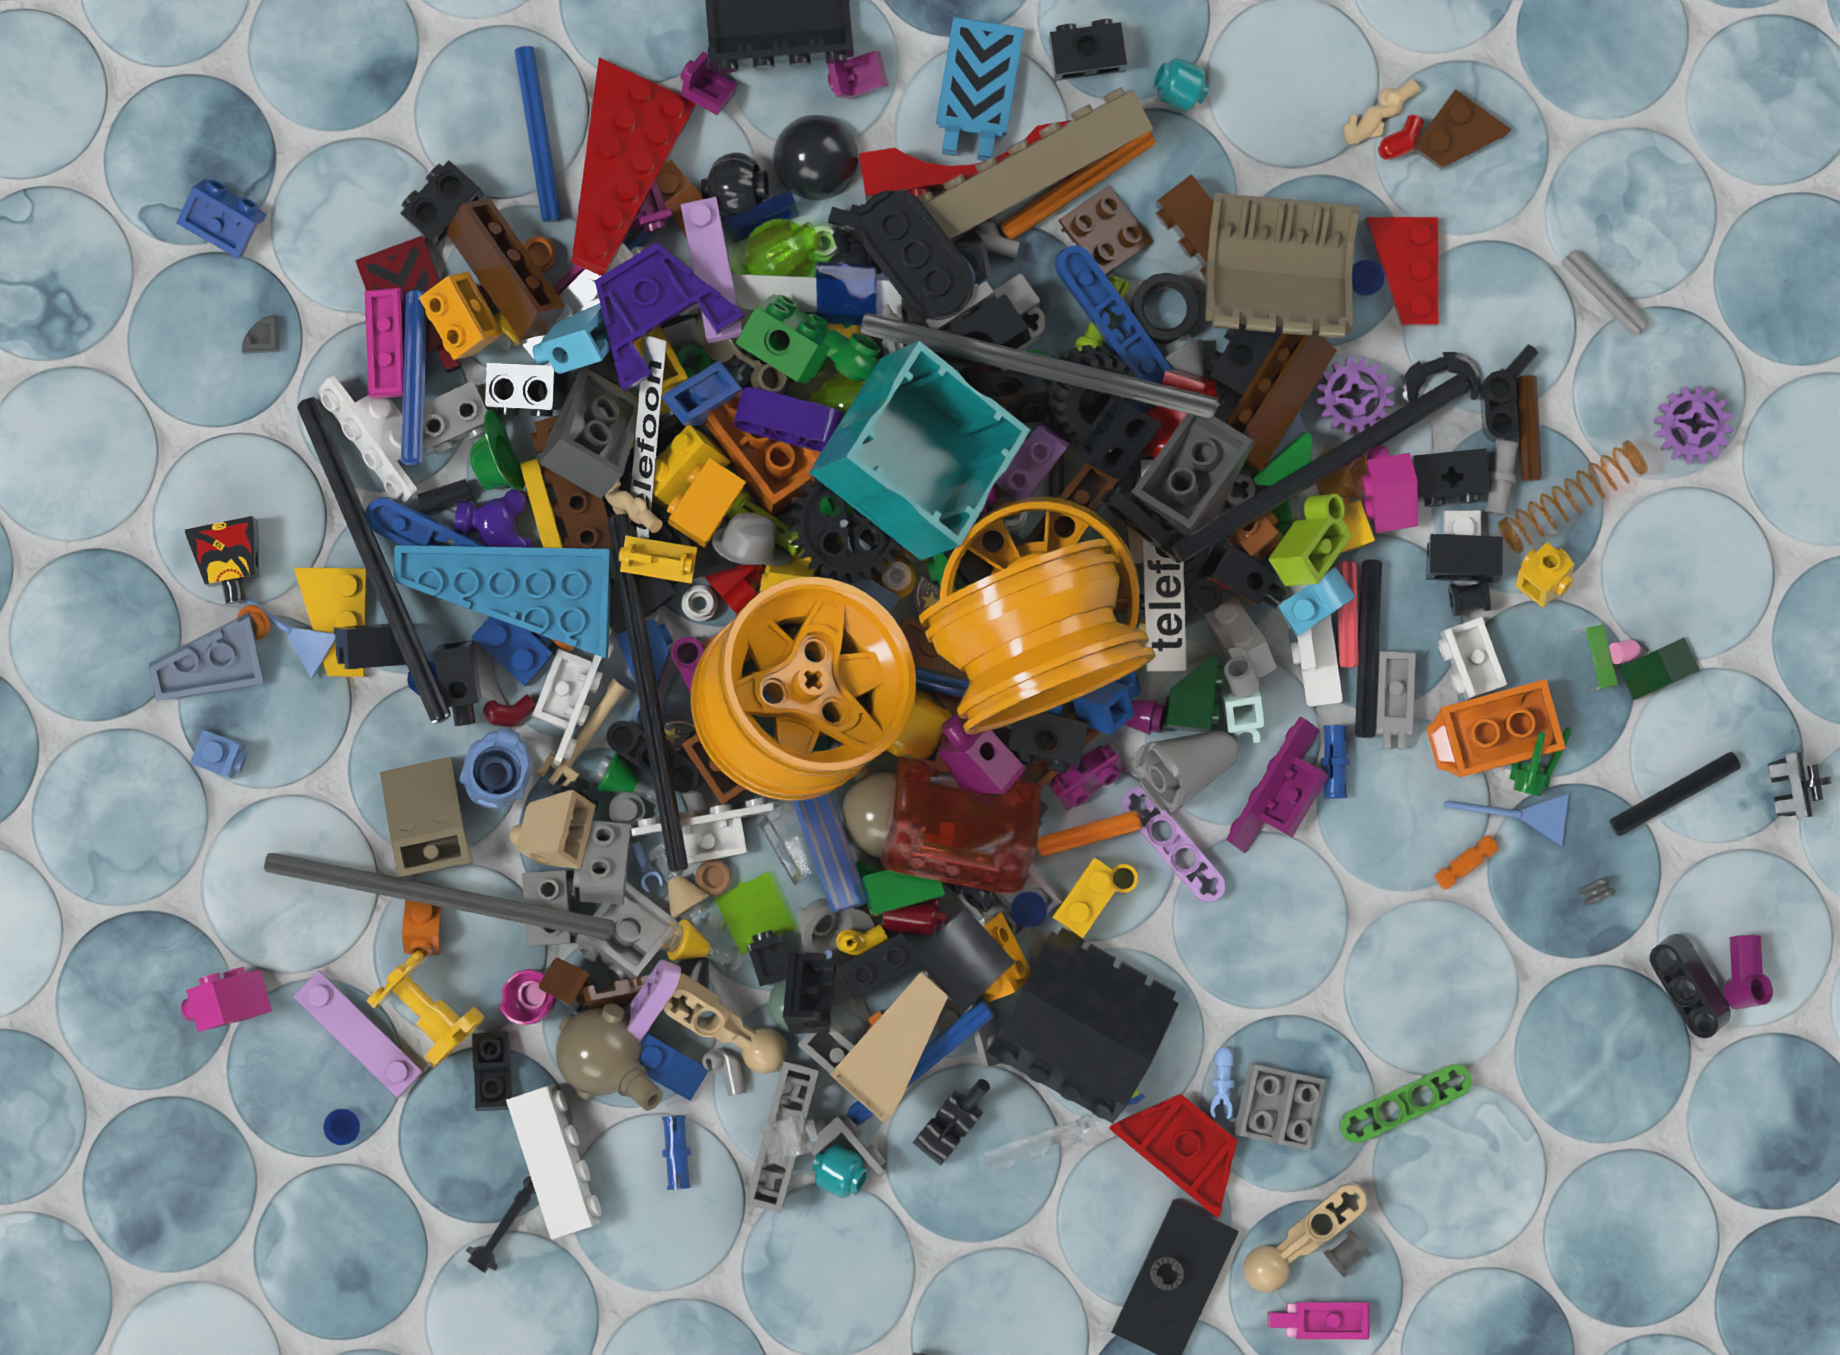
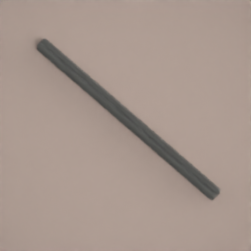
[861,313,1218,418]
[264,853,614,939]

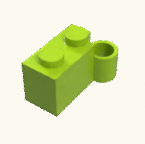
[1268,494,1352,586]

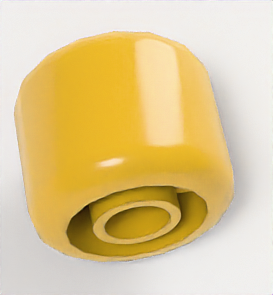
[886,689,952,759]

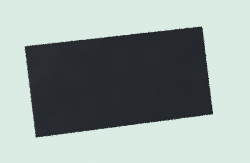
[1111,1200,1239,1355]

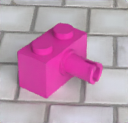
[1361,445,1418,533]
[181,967,272,1032]

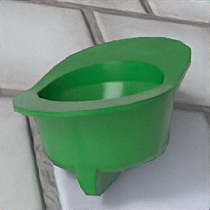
[470,409,525,491]

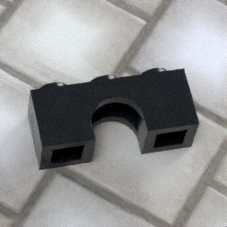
[933,294,1032,381]

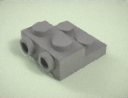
[575,882,678,981]

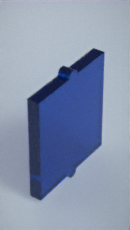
[816,261,877,328]

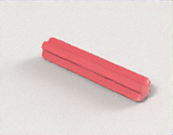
[1337,561,1359,668]

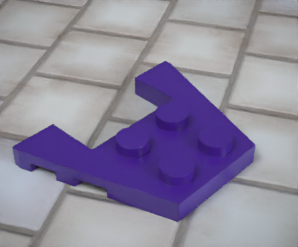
[594,242,745,392]

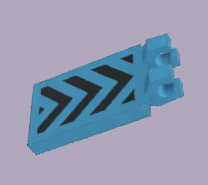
[936,17,1024,161]

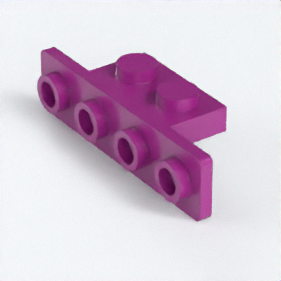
[1226,717,1329,853]

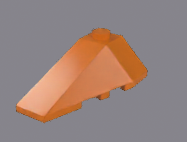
[705,390,821,516]

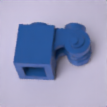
[1073,671,1141,735]

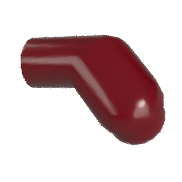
[482,694,536,728]

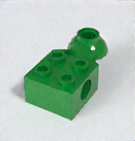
[735,294,881,384]

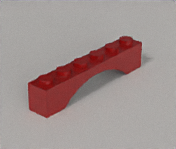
[859,120,1073,201]

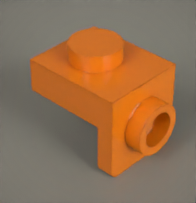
[402,900,443,957]

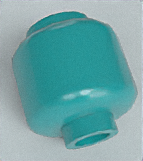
[1153,58,1209,111]
[812,1144,869,1198]

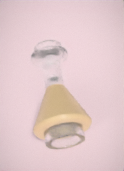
[646,842,709,921]

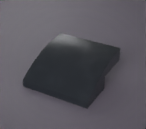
[914,908,1016,1012]

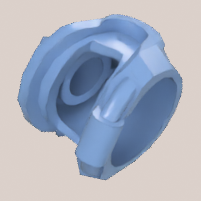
[459,728,533,810]

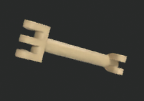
[536,677,632,786]

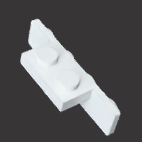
[318,375,417,504]
[1288,585,1343,707]
[531,627,616,766]
[631,797,777,864]

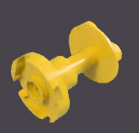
[367,950,485,1068]

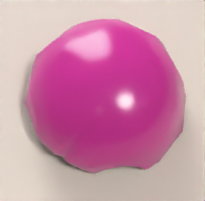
[499,969,556,1026]

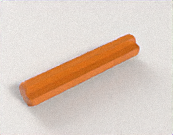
[1036,810,1142,857]

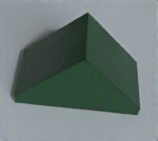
[1618,638,1699,700]

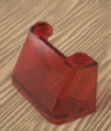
[881,756,1042,894]

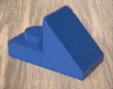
[662,361,741,426]

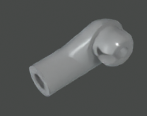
[702,1049,746,1096]

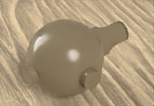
[840,765,934,868]
[556,1004,663,1111]

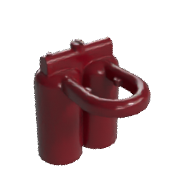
[882,879,949,936]

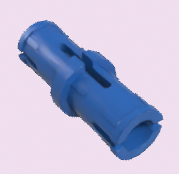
[1321,725,1350,799]
[662,1115,691,1190]

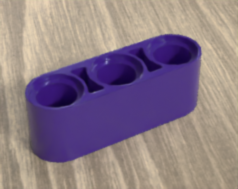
[733,387,844,452]

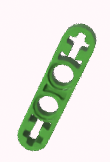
[1339,1064,1472,1143]

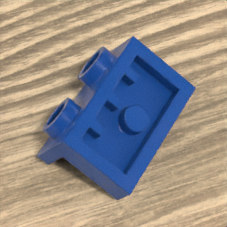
[176,179,267,259]
[471,617,554,686]

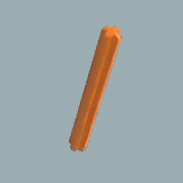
[1001,131,1155,240]

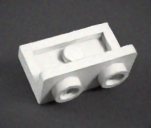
[1437,617,1507,700]

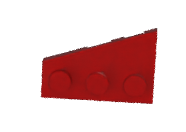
[1365,217,1439,326]

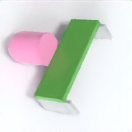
[1573,624,1641,692]

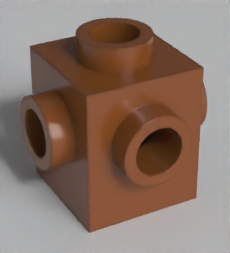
[1227,511,1284,562]

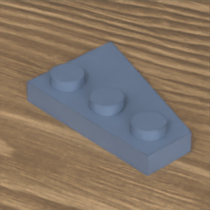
[149,612,264,701]

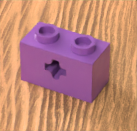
[995,420,1073,500]

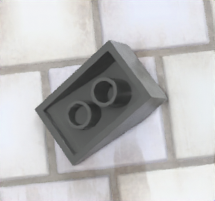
[539,366,639,499]
[1132,413,1254,536]

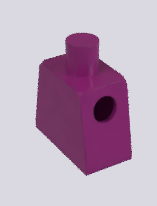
[938,715,1026,794]

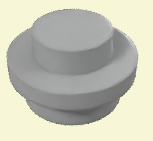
[609,792,645,828]

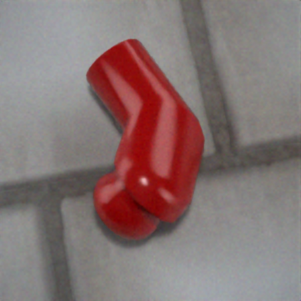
[1378,115,1424,160]

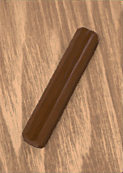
[1517,375,1542,482]

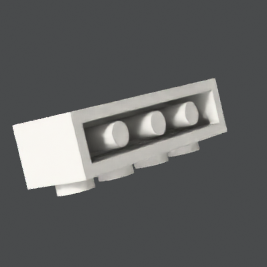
[506,1084,601,1240]

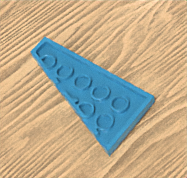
[393,545,612,659]

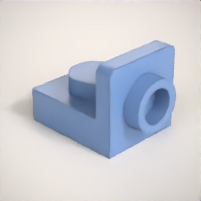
[190,730,247,779]

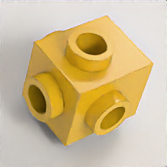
[1515,542,1575,608]

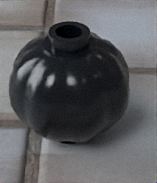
[701,152,770,221]

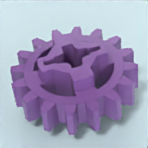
[1315,357,1394,435]
[1653,386,1734,465]

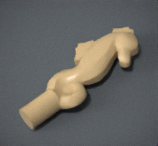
[1343,79,1420,145]
[603,480,662,533]

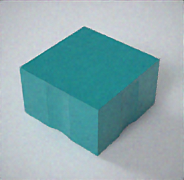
[809,341,1031,560]

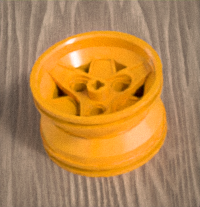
[919,539,1156,734]
[690,577,916,801]

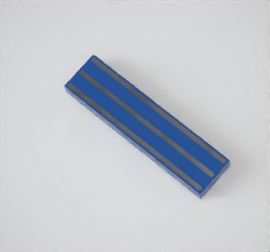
[792,792,868,914]

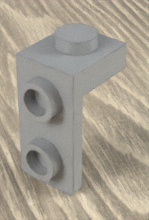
[805,1115,886,1177]

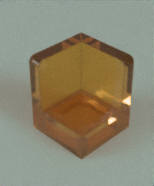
[1316,446,1367,498]

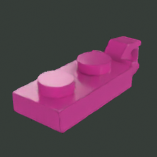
[1267,1301,1370,1340]

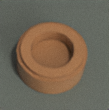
[695,859,731,896]

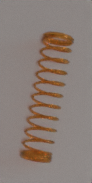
[1498,440,1648,554]

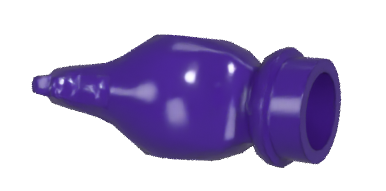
[454,489,534,548]

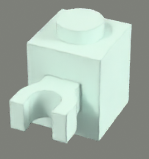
[1219,679,1265,746]

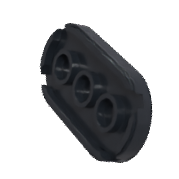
[858,190,974,320]

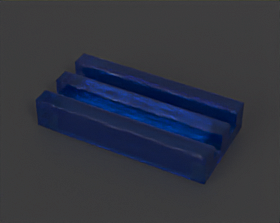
[724,191,799,243]

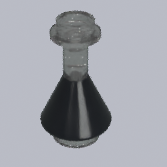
[676,912,727,989]

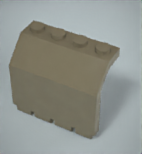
[1205,193,1359,339]

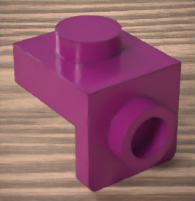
[827,51,889,99]
[680,52,737,116]
[631,181,673,233]

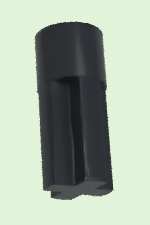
[417,478,472,514]

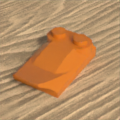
[1426,679,1566,778]

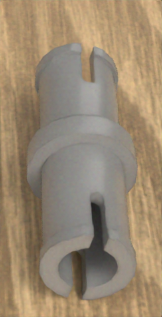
[1485,440,1518,515]

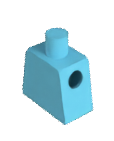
[532,303,611,374]

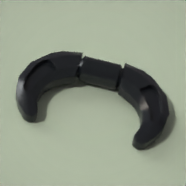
[1401,352,1481,405]

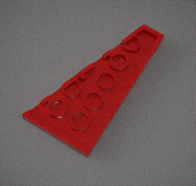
[571,58,696,276]

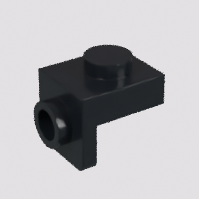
[746,929,789,987]

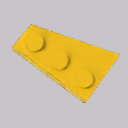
[294,568,367,677]

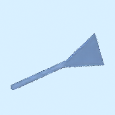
[244,595,335,679]
[1444,794,1569,847]

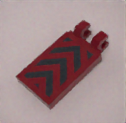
[355,235,461,381]

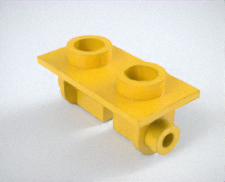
[619,535,698,583]

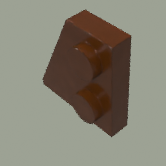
[1413,89,1511,170]
[582,975,649,1009]

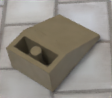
[380,757,474,878]

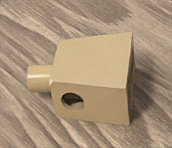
[510,790,596,869]

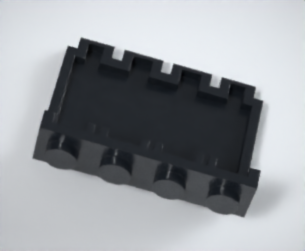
[705,0,854,73]
[986,927,1179,1124]

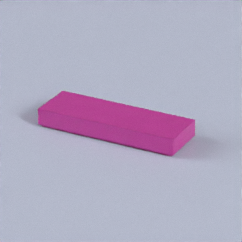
[364,288,405,399]

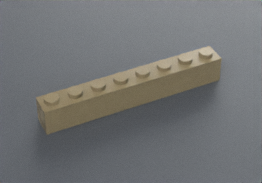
[917,87,1154,239]

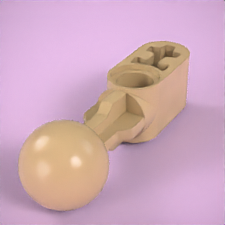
[663,973,788,1074]
[1243,1182,1368,1293]

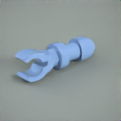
[1210,1047,1234,1119]

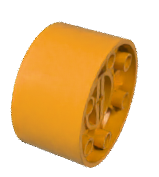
[940,497,1139,628]

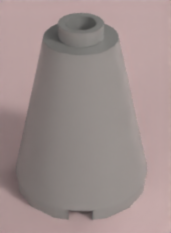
[1135,730,1239,812]

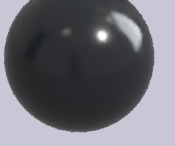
[773,115,859,200]

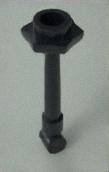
[466,1176,536,1273]

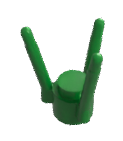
[1509,727,1572,796]

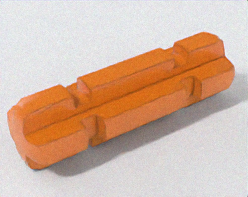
[1434,835,1499,890]

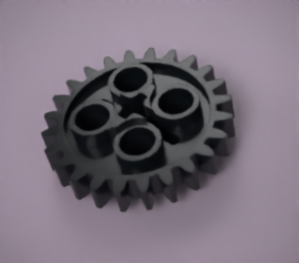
[787,475,902,583]

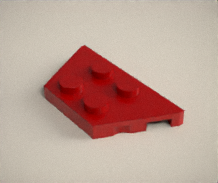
[1108,1094,1237,1218]

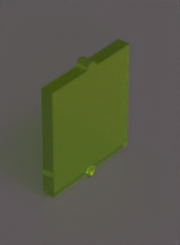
[714,872,795,955]

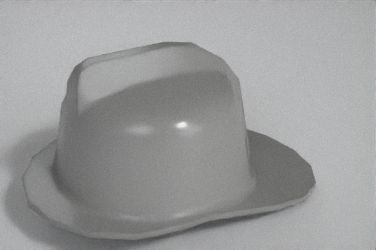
[712,512,792,566]
[796,898,874,961]

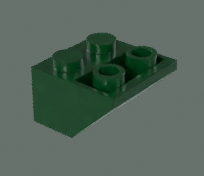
[1163,656,1224,733]

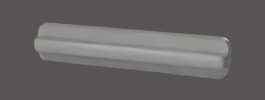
[1562,250,1648,336]

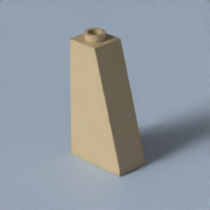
[830,972,948,1123]

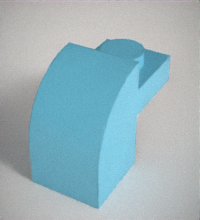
[1277,567,1356,636]

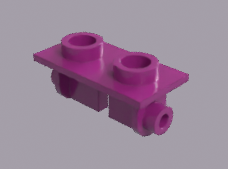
[1049,744,1125,811]

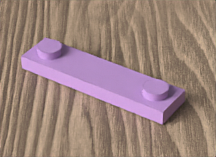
[681,197,743,343]
[293,971,424,1098]

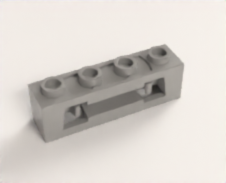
[745,1061,820,1213]

